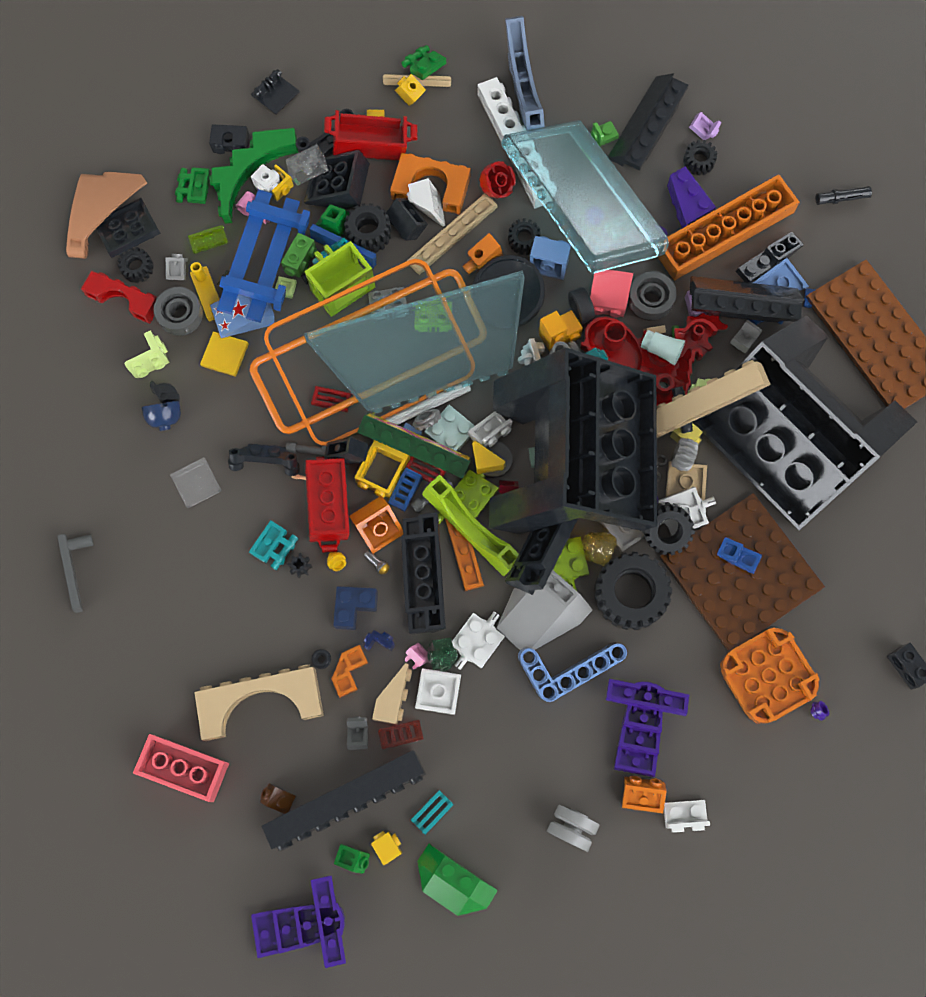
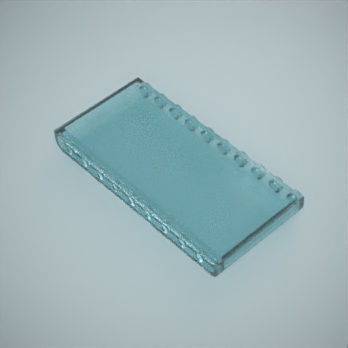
[501,120,669,274]

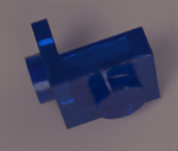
[363,630,396,651]

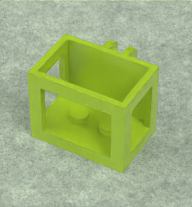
[305,241,376,317]

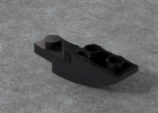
[735,232,804,283]

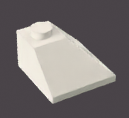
[407,178,446,227]

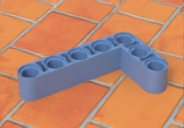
[518,643,627,702]

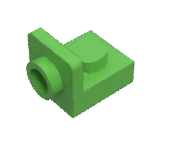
[591,121,619,147]

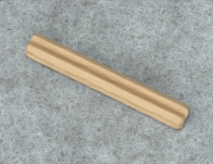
[383,74,451,87]

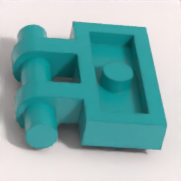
[249,520,298,570]

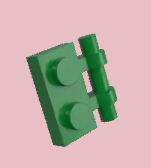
[401,45,446,80]
[175,167,211,204]

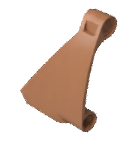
[66,172,147,259]

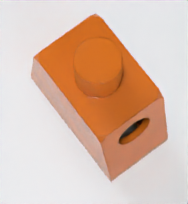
[462,233,504,275]

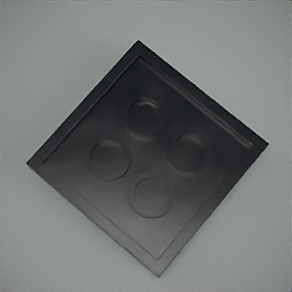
[96,198,161,258]

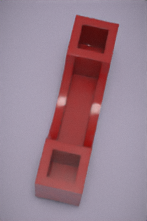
[81,271,157,324]

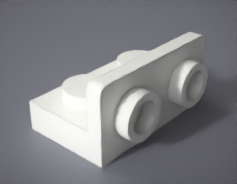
[664,800,710,832]

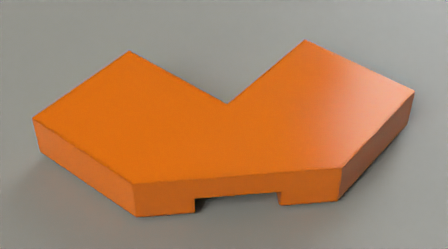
[331,645,368,698]

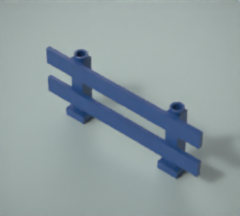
[217,189,310,323]

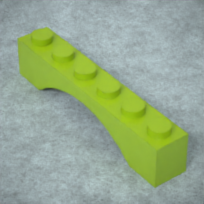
[422,475,519,577]

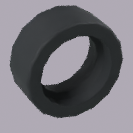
[568,287,595,325]

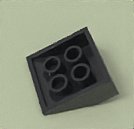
[304,150,370,209]

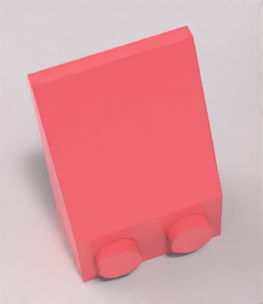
[590,268,633,318]

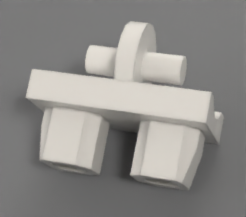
[518,338,545,366]

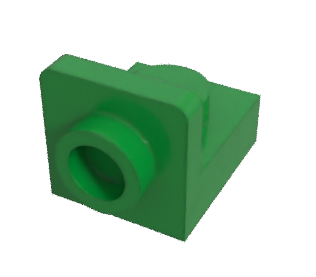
[334,844,370,874]

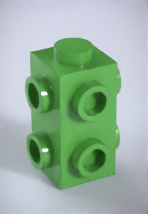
[281,233,317,278]

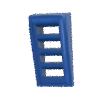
[388,468,423,512]

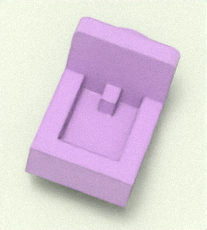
[689,112,721,140]

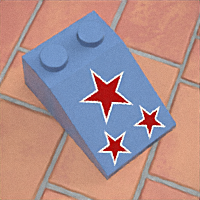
[210,294,274,338]

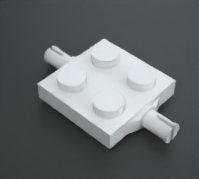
[658,487,716,536]
[450,611,505,670]

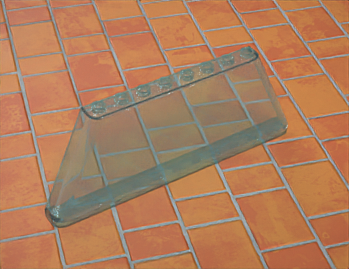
[304,270,525,414]

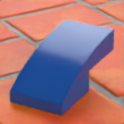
[717,537,762,574]

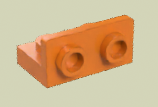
[622,776,667,813]

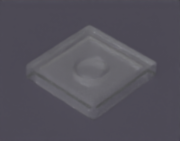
[170,458,222,508]

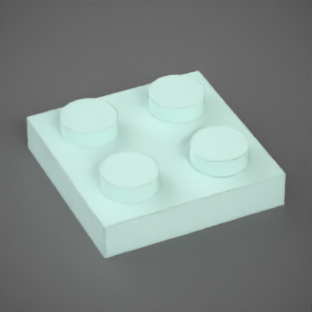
[424,405,475,451]

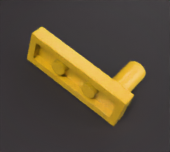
[190,262,220,322]

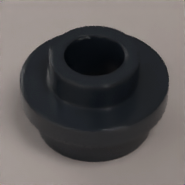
[311,649,331,669]

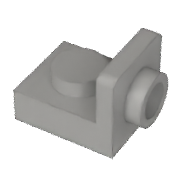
[166,254,188,280]

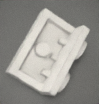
[467,411,513,448]

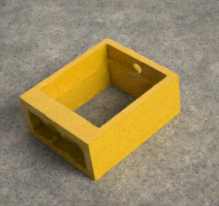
[354,440,410,499]

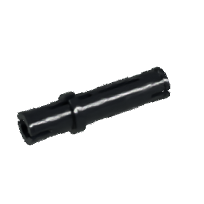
[815,186,872,205]

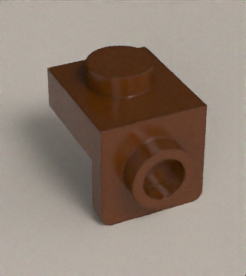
[260,783,296,814]

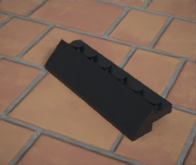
[607,73,689,170]
[690,276,805,323]
[401,512,446,634]
[505,518,578,595]

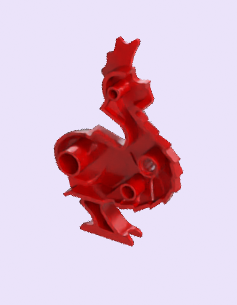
[580,313,728,405]

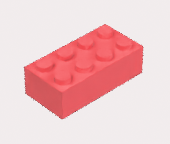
[133,734,229,802]

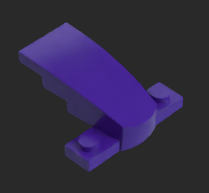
[606,679,689,777]
[251,876,346,968]

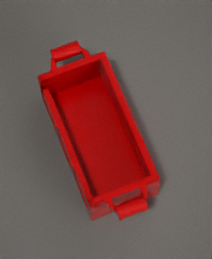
[324,110,417,161]
[305,456,350,553]

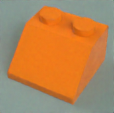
[349,496,403,554]

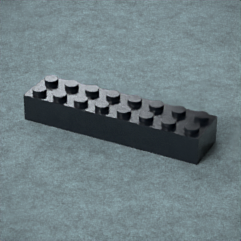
[261,750,426,851]

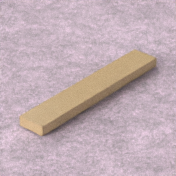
[407,193,497,275]

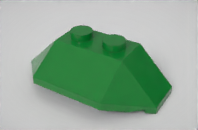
[417,843,498,916]

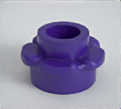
[810,701,829,721]

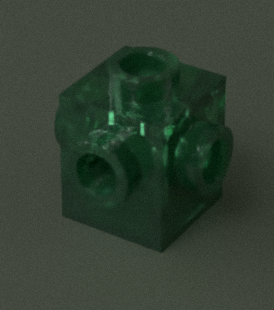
[427,638,458,671]

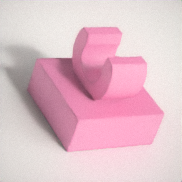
[405,643,432,669]

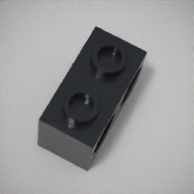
[887,642,926,690]

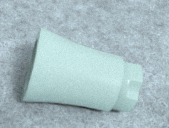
[641,330,685,366]

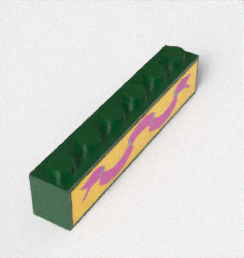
[357,412,472,479]

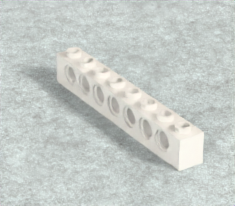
[478,77,556,208]

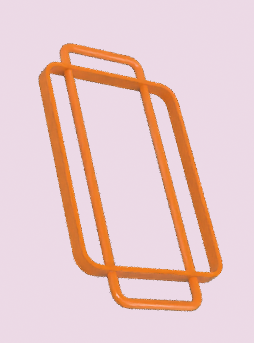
[250,259,487,446]

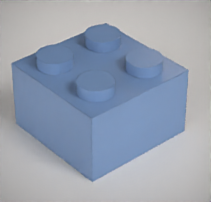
[530,236,571,280]

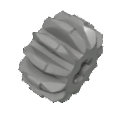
[671,438,698,472]

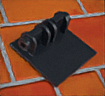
[251,69,300,114]

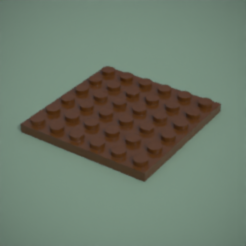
[659,493,825,652]

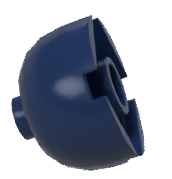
[142,401,181,431]

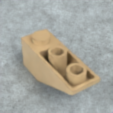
[372,664,412,725]

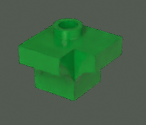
[316,204,349,237]

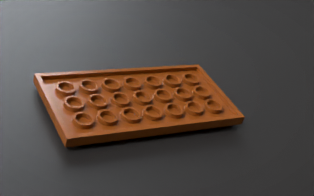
[806,259,926,409]

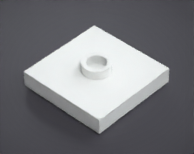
[415,668,461,715]

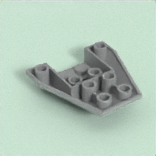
[496,570,592,655]

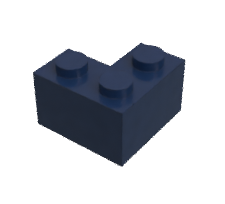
[333,586,378,630]

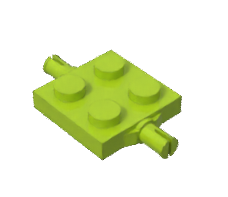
[553,536,589,591]

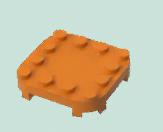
[720,627,820,724]

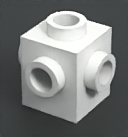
[251,164,280,195]

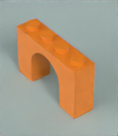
[390,153,471,215]

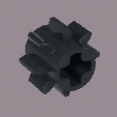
[287,553,313,578]

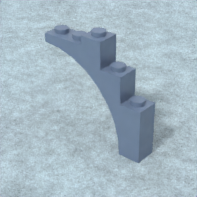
[505,16,545,130]

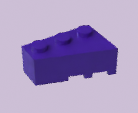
[667,166,716,228]

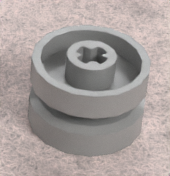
[546,805,600,852]

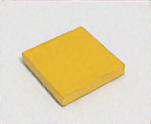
[200,331,249,377]

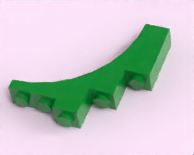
[209,128,298,224]

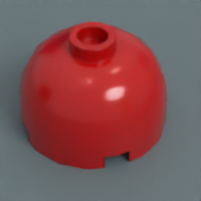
[479,161,516,199]

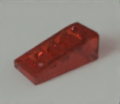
[378,720,424,750]

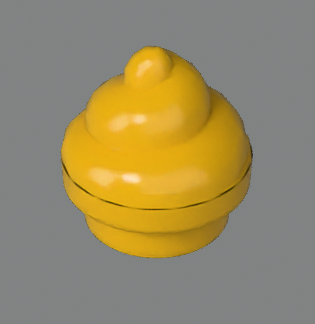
[327,552,346,571]

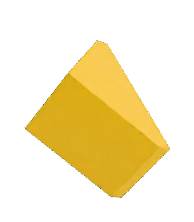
[472,440,506,474]

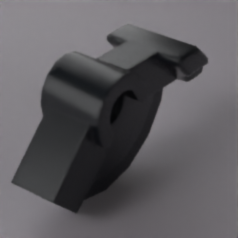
[150,380,180,403]

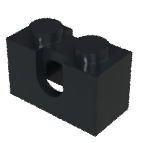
[209,124,250,154]

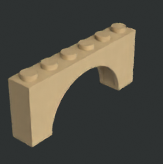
[194,665,324,741]

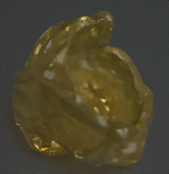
[583,532,617,566]

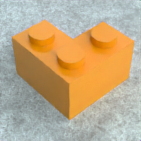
[539,310,583,352]

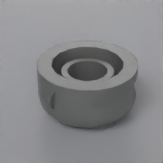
[628,271,677,321]
[154,287,203,336]

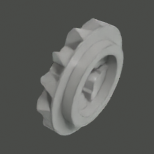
[413,409,441,431]

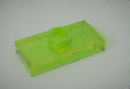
[188,225,229,254]

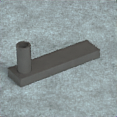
[57,534,94,613]

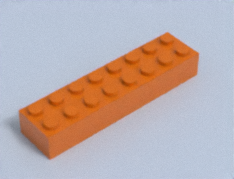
[654,174,800,281]

